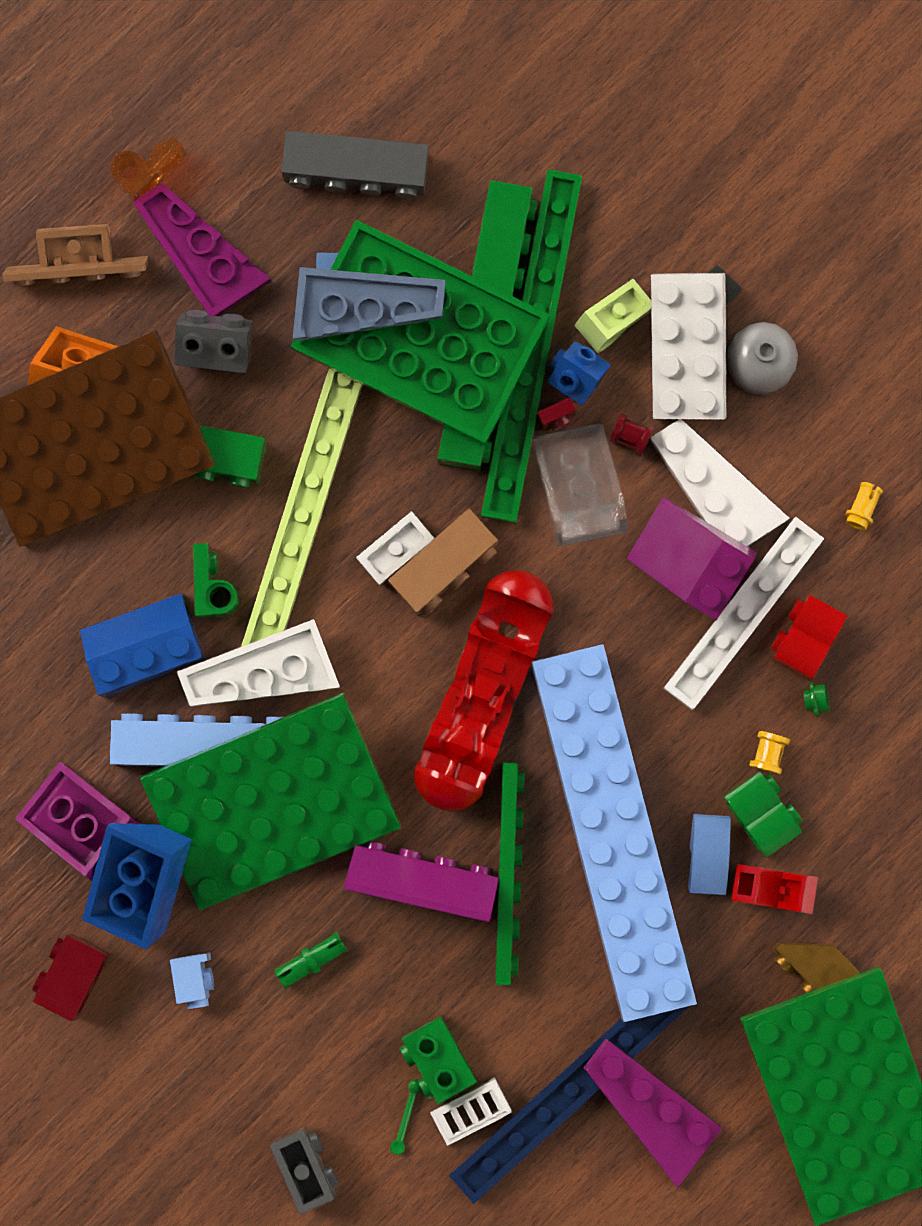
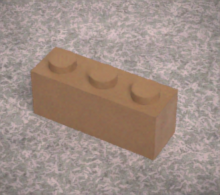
[388,508,498,616]

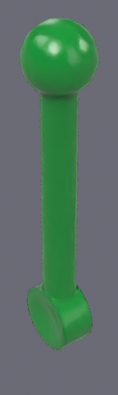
[390,1079,422,1155]

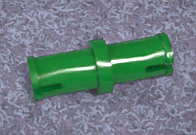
[274,932,348,990]

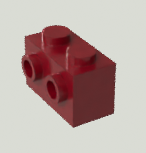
[32,934,111,1022]

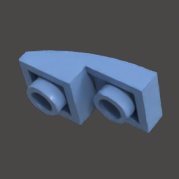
[688,814,731,895]

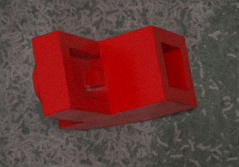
[731,864,818,914]

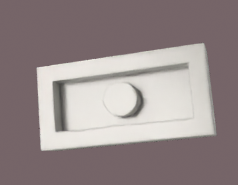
[356,511,435,586]

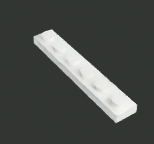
[663,517,824,710]

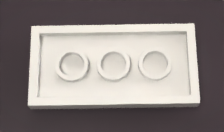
[651,273,726,420]

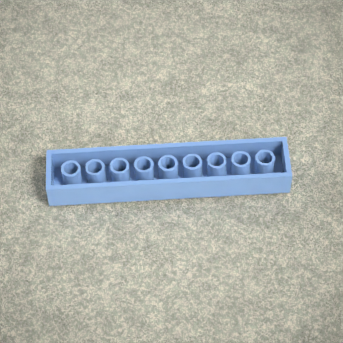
[532,644,697,1022]

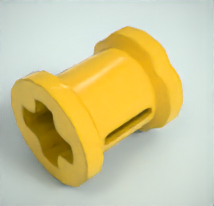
[749,731,790,775]

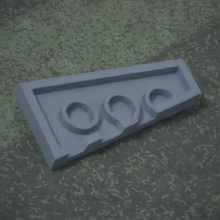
[293,267,446,342]

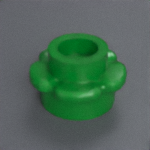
[804,682,830,717]

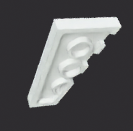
[650,419,790,547]
[177,619,340,707]

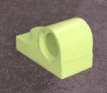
[574,279,651,353]

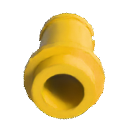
[845,482,883,531]

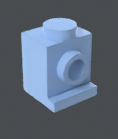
[170,952,214,1009]

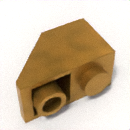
[772,943,860,993]

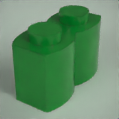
[722,772,803,857]

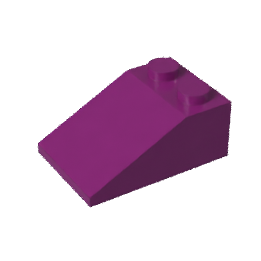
[627,497,757,621]
[15,762,140,881]

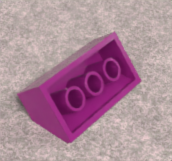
[344,841,499,922]

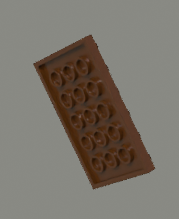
[0,330,216,547]

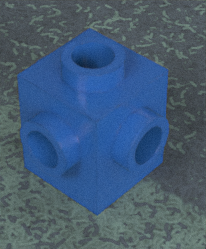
[547,341,611,406]

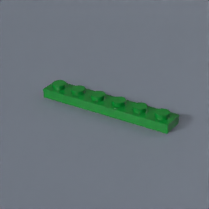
[495,763,525,985]

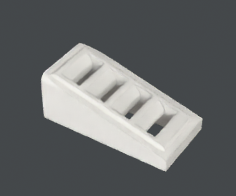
[430,1077,512,1146]

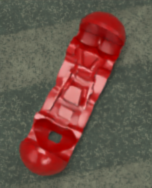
[414,570,554,811]

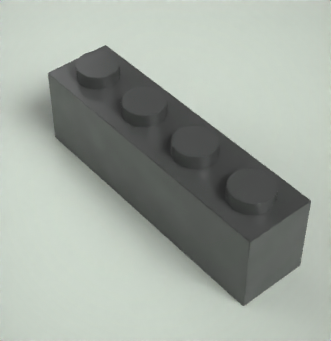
[281,131,429,199]

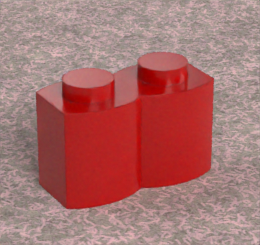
[770,595,848,681]

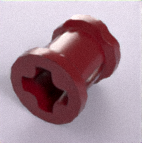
[609,413,654,457]

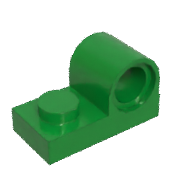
[193,543,241,619]

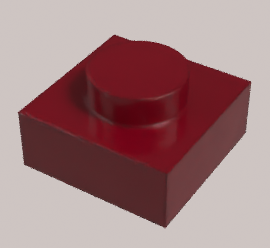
[537,397,576,432]

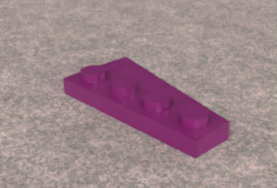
[133,183,271,316]
[584,1039,722,1188]

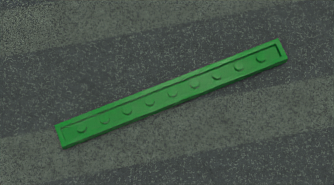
[481,169,582,524]

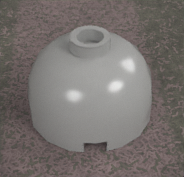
[726,322,798,395]

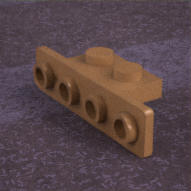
[2,224,149,286]

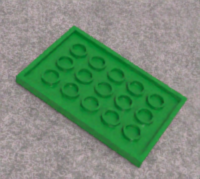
[290,220,550,445]
[140,692,401,911]
[740,966,922,1226]

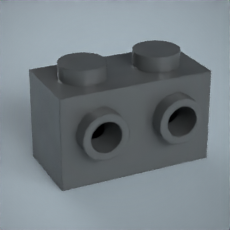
[174,310,253,373]
[270,1125,340,1215]

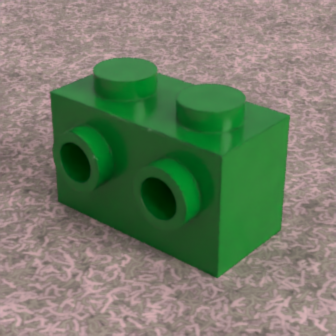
[399,1015,477,1104]

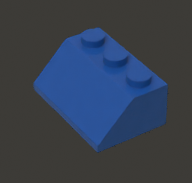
[80,593,206,698]
[82,823,192,949]

